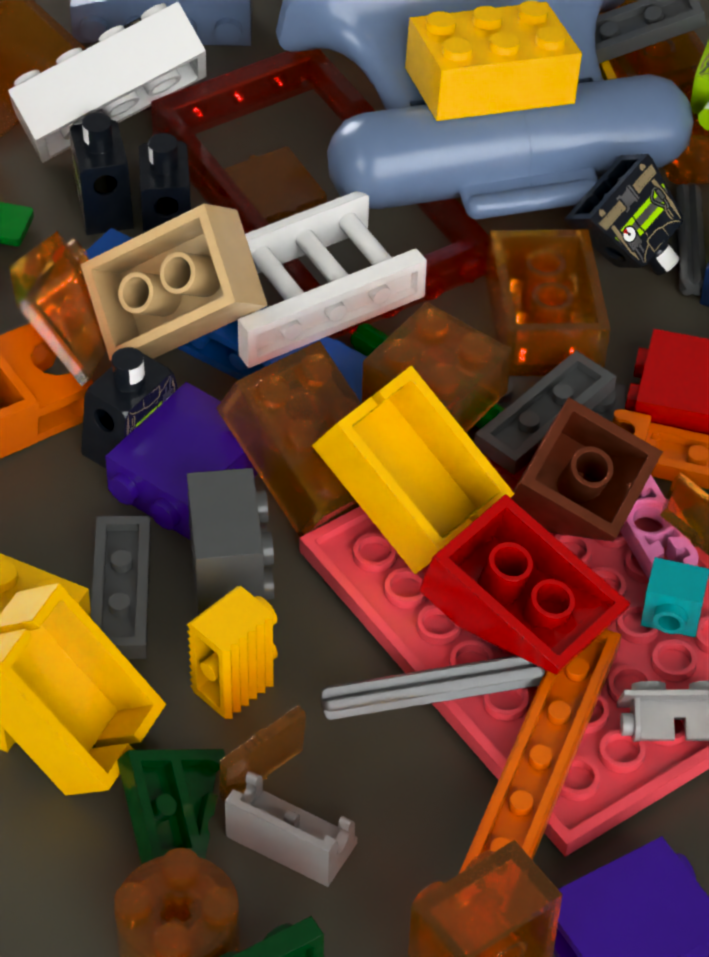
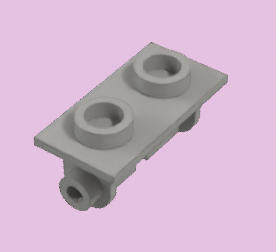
[617,680,709,742]

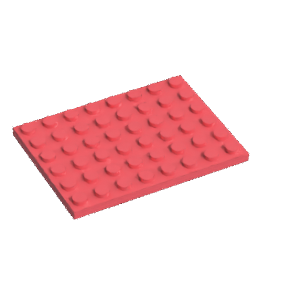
[299,454,709,857]

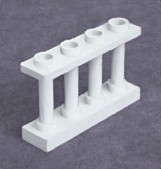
[238,191,427,368]

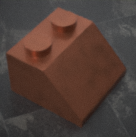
[511,397,663,542]

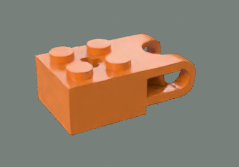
[0,321,94,459]

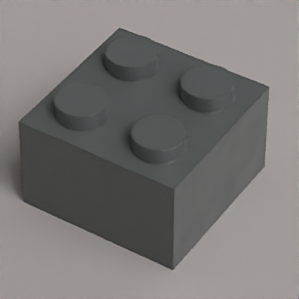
[187,468,274,615]

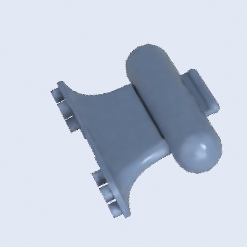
[276,0,694,219]

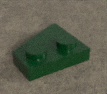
[117,749,226,870]

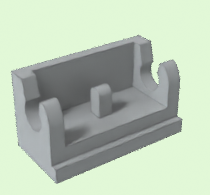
[225,771,357,887]

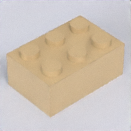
[80,203,268,361]

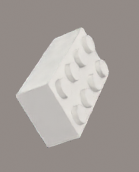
[8,2,207,163]

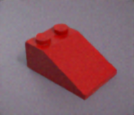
[419,494,631,675]

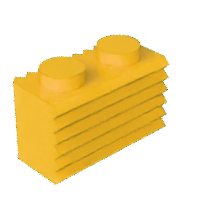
[187,586,278,719]

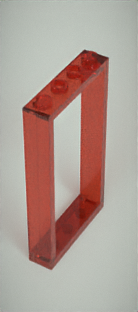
[151,49,493,339]

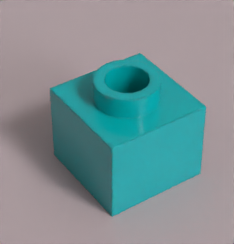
[640,557,709,637]

